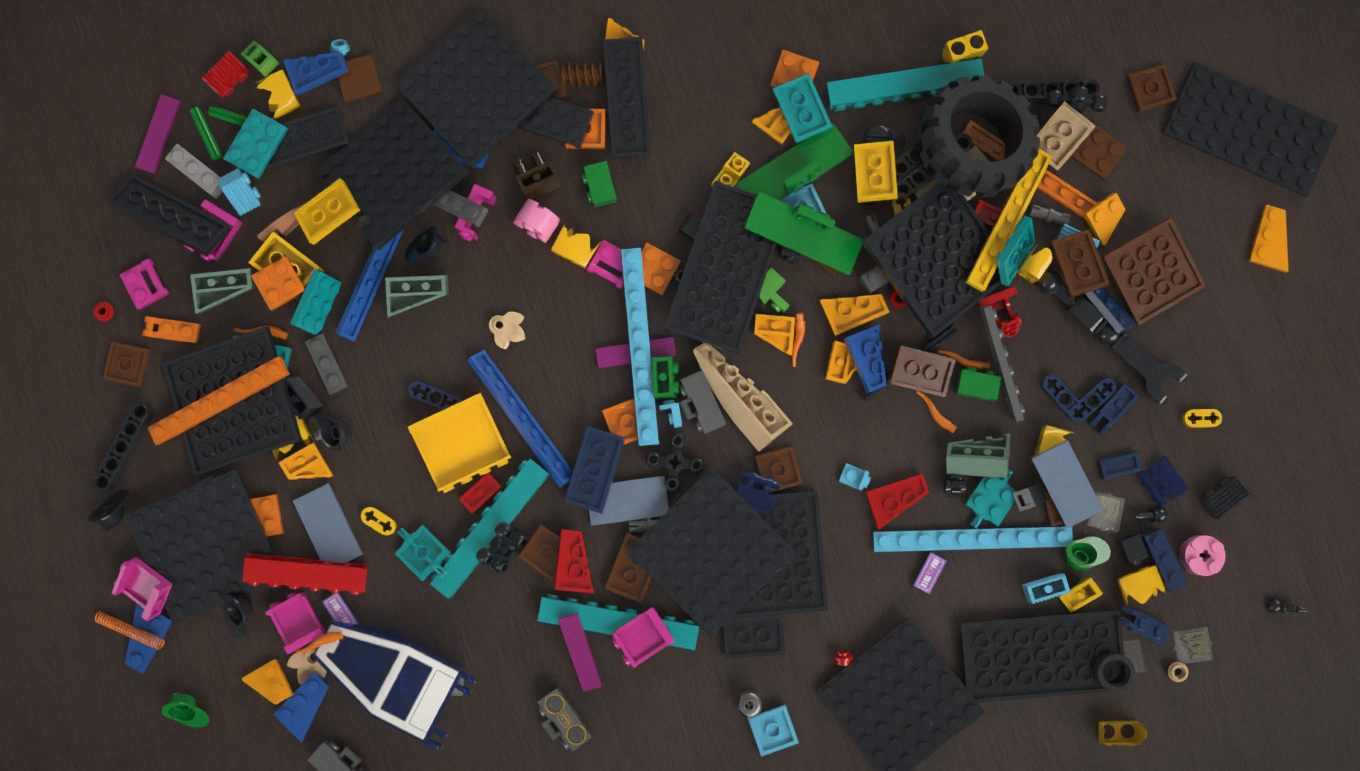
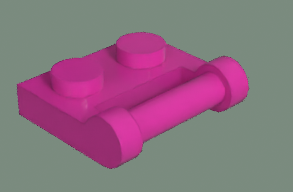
[587,240,624,289]
[120,258,169,310]

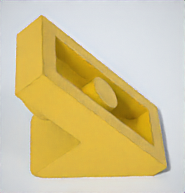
[1059,577,1103,613]

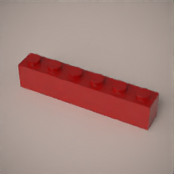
[242,553,368,595]

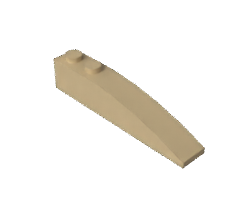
[693,343,793,451]

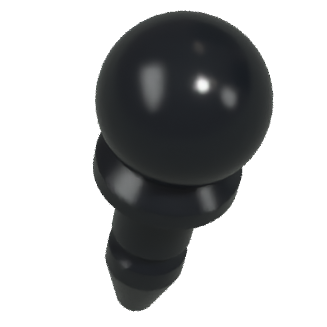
[1133,507,1168,523]
[1266,598,1308,614]

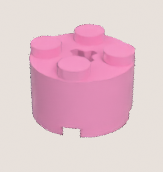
[513,199,560,243]
[1178,535,1225,576]

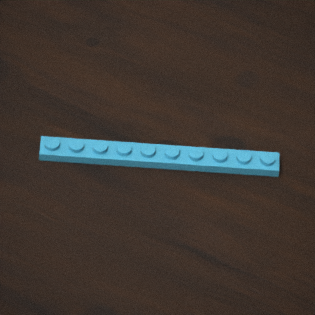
[621,248,659,446]
[873,527,1073,552]

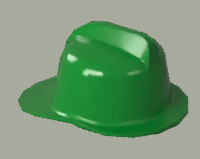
[1066,536,1111,571]
[161,693,209,728]

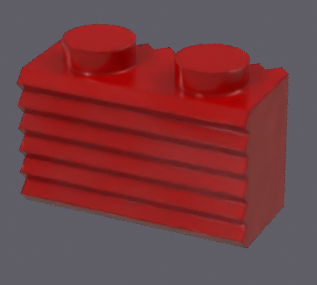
[202,51,250,98]

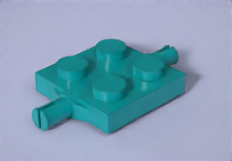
[964,469,1016,529]
[395,525,450,581]

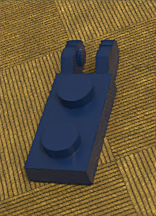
[1089,383,1140,436]
[1117,606,1171,646]

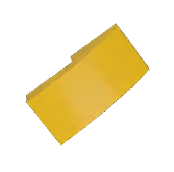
[711,152,750,187]

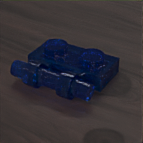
[1138,456,1189,507]
[736,470,781,515]

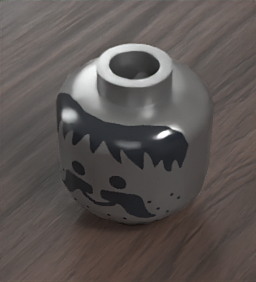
[736,690,762,718]

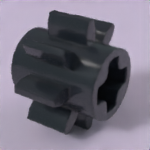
[944,474,966,498]

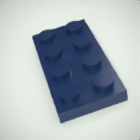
[564,426,626,514]

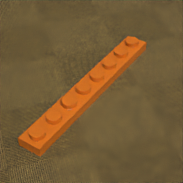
[148,357,290,445]

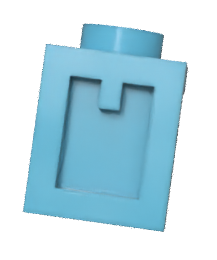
[659,400,683,428]
[838,463,871,491]

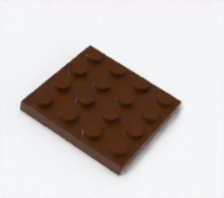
[1101,217,1206,325]

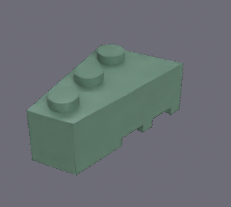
[190,268,257,314]
[385,275,449,317]
[946,433,1010,478]

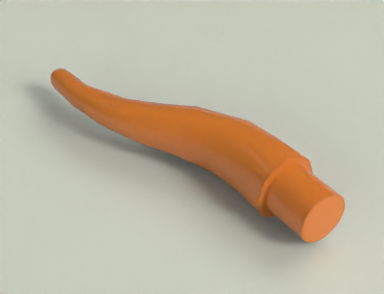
[792,313,805,367]
[234,326,288,340]
[937,350,990,371]
[916,390,957,433]
[295,631,343,654]

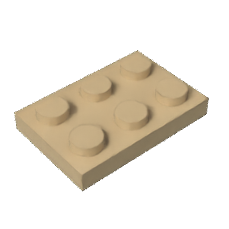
[1036,101,1095,171]

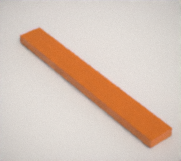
[962,120,1097,220]

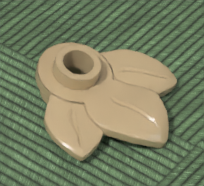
[489,312,525,349]
[287,647,327,684]

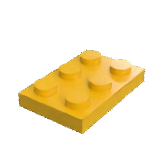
[854,141,898,203]
[294,178,360,245]

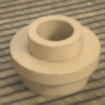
[1168,662,1188,682]

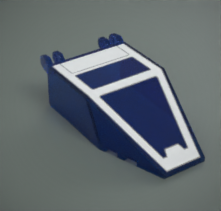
[312,620,477,749]

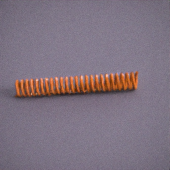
[95,611,164,650]

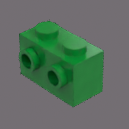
[582,161,617,208]
[652,356,680,399]
[955,367,1001,402]

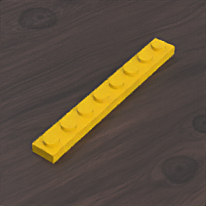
[965,149,1053,292]

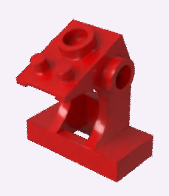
[976,286,1022,338]

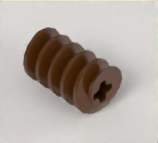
[562,62,602,87]

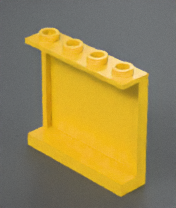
[408,393,511,493]

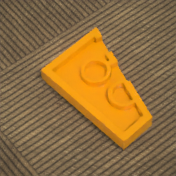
[1248,205,1288,273]
[819,294,889,336]

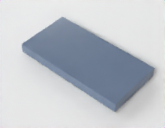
[1031,440,1103,528]
[589,476,669,526]
[293,483,363,562]

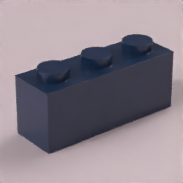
[1141,529,1188,592]

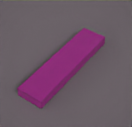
[135,94,181,174]
[596,337,676,369]
[558,612,603,692]

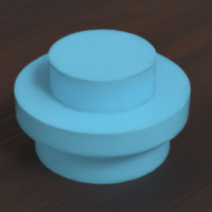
[330,39,350,56]

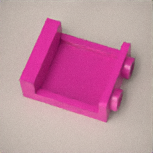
[455,184,496,242]
[183,200,242,262]
[112,557,173,621]
[266,591,326,654]
[611,607,675,668]

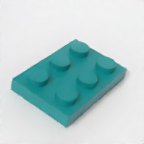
[772,73,832,143]
[223,109,288,179]
[996,216,1035,286]
[290,269,342,336]

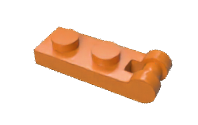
[142,316,201,344]

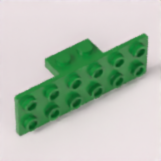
[735,123,854,201]
[744,192,863,275]

